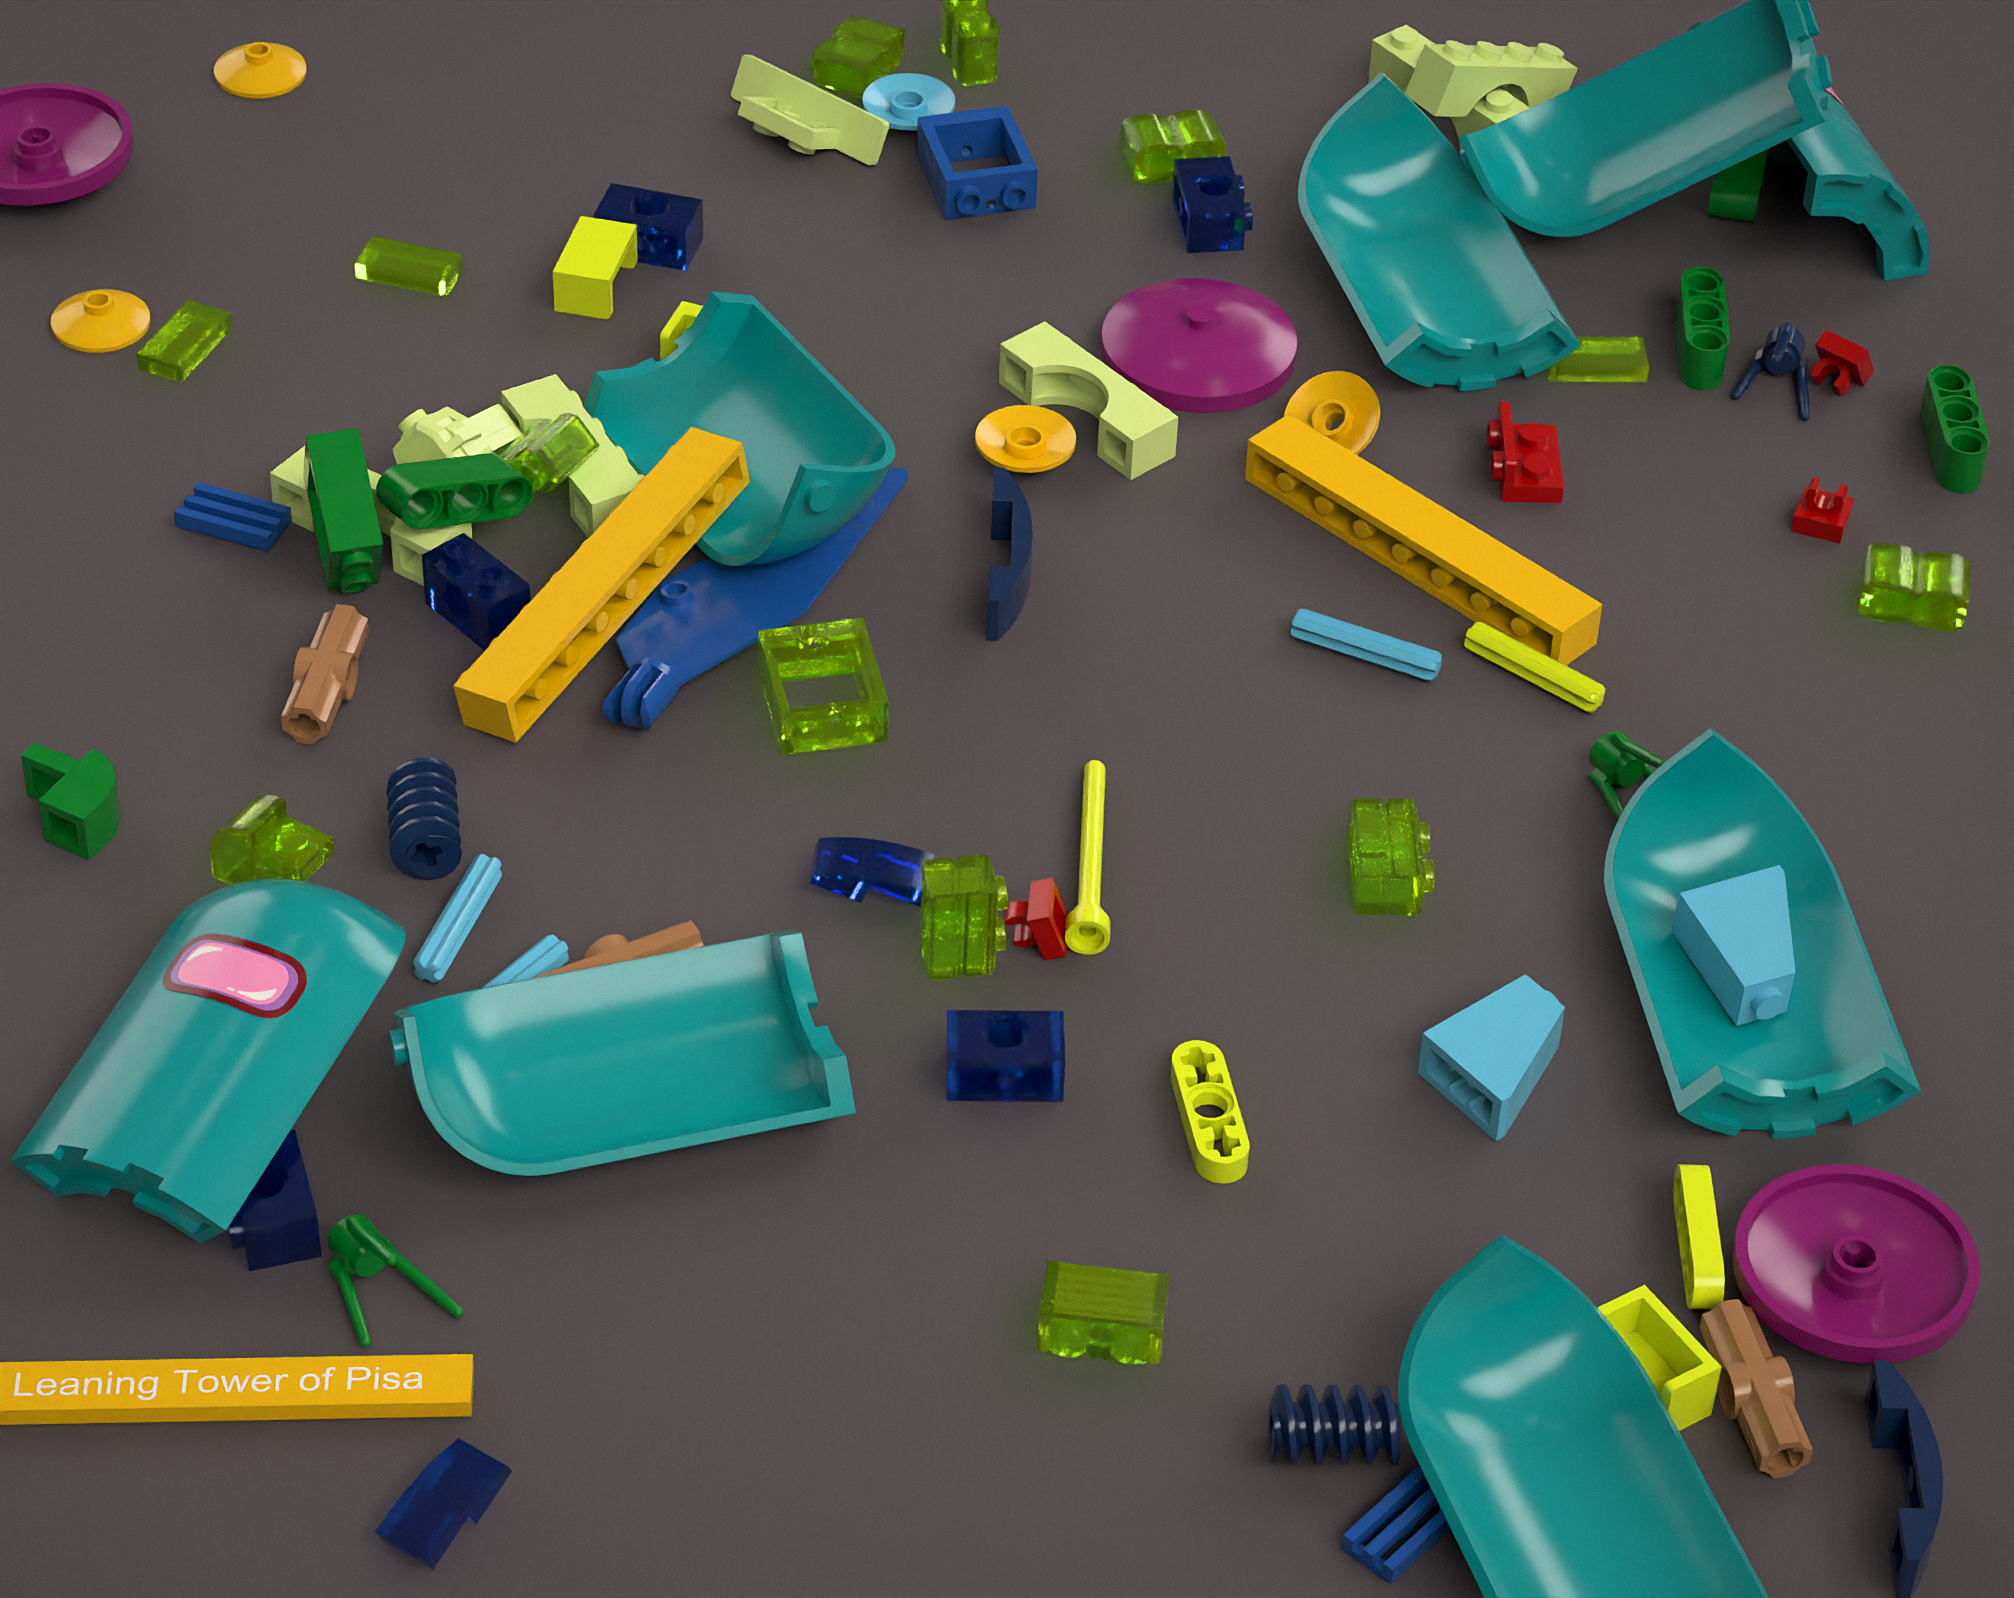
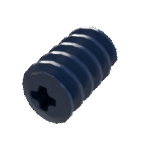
[386,757,462,880]
[1268,1384,1400,1465]

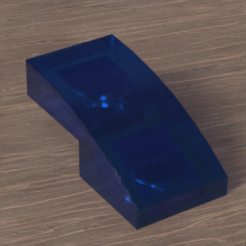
[809,837,935,907]
[375,1438,512,1570]

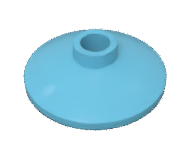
[863,73,955,130]

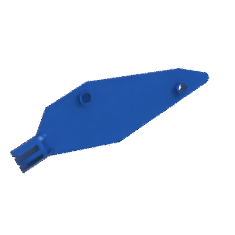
[602,468,908,731]

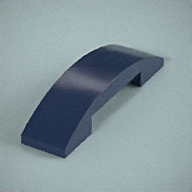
[987,468,1033,641]
[1865,1360,1943,1598]

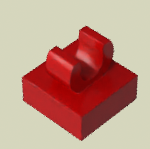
[1812,329,1874,396]
[1791,477,1855,544]
[1004,878,1068,961]

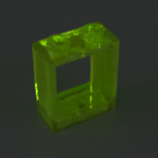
[758,618,889,755]

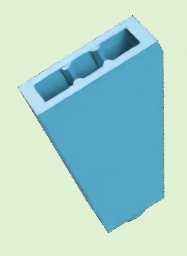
[1672,865,1796,1026]
[1418,974,1565,1141]

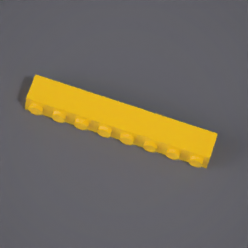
[1245,414,1603,666]
[453,427,750,743]

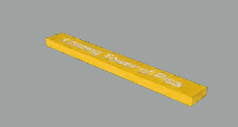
[0,1354,474,1425]

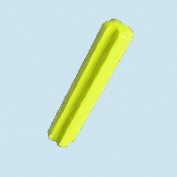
[1464,622,1606,713]

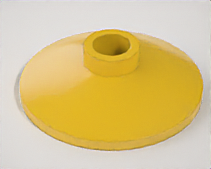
[214,42,307,99]
[50,289,151,353]
[1284,371,1380,455]
[975,405,1076,473]

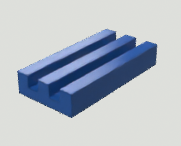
[174,482,292,552]
[1341,1465,1451,1584]

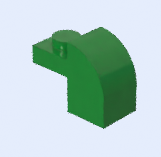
[21,742,121,860]

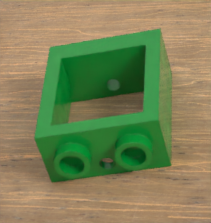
[303,428,383,594]

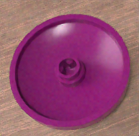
[0,83,134,206]
[1101,278,1297,413]
[1732,1164,1980,1364]

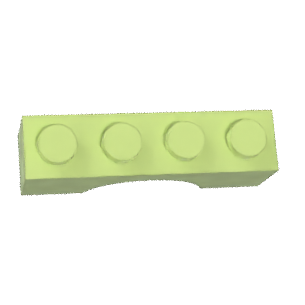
[1368,25,1530,149]
[1405,40,1578,117]
[999,321,1178,480]
[501,374,644,538]
[270,446,474,591]

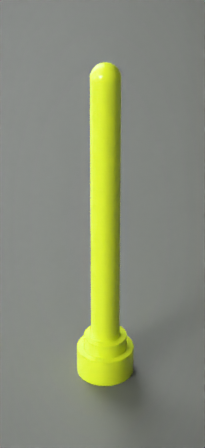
[1065,760,1111,955]

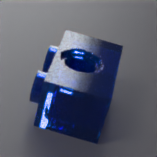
[1172,156,1253,253]
[593,183,704,271]
[422,533,531,650]
[946,1010,1066,1102]
[228,1129,322,1271]

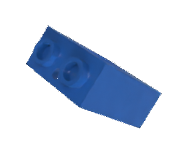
[917,106,1038,220]

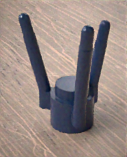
[1732,322,1810,421]

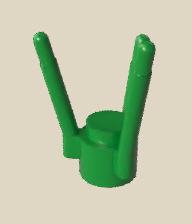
[1589,730,1666,822]
[327,1214,464,1347]

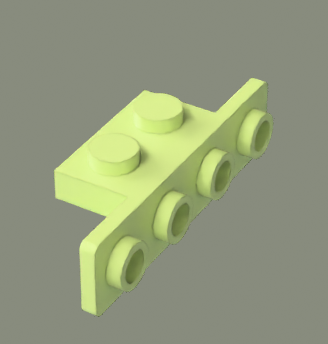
[731,55,889,165]

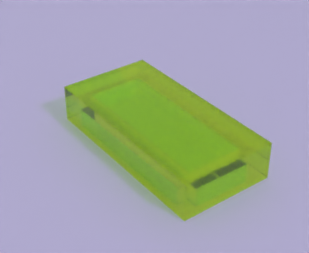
[355,236,464,297]
[137,300,233,383]
[1547,336,1649,382]

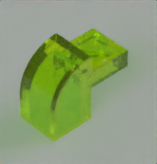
[210,795,334,885]

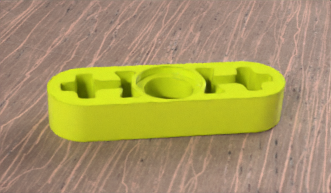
[1170,1040,1250,1184]
[1673,1164,1725,1309]

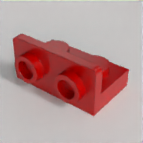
[1487,401,1564,503]

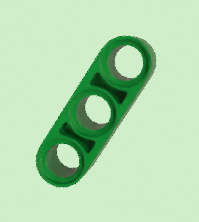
[1707,148,1769,223]
[1675,266,1730,390]
[1920,364,1990,494]
[376,453,533,530]

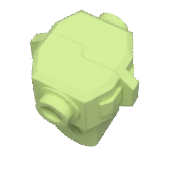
[393,404,525,465]

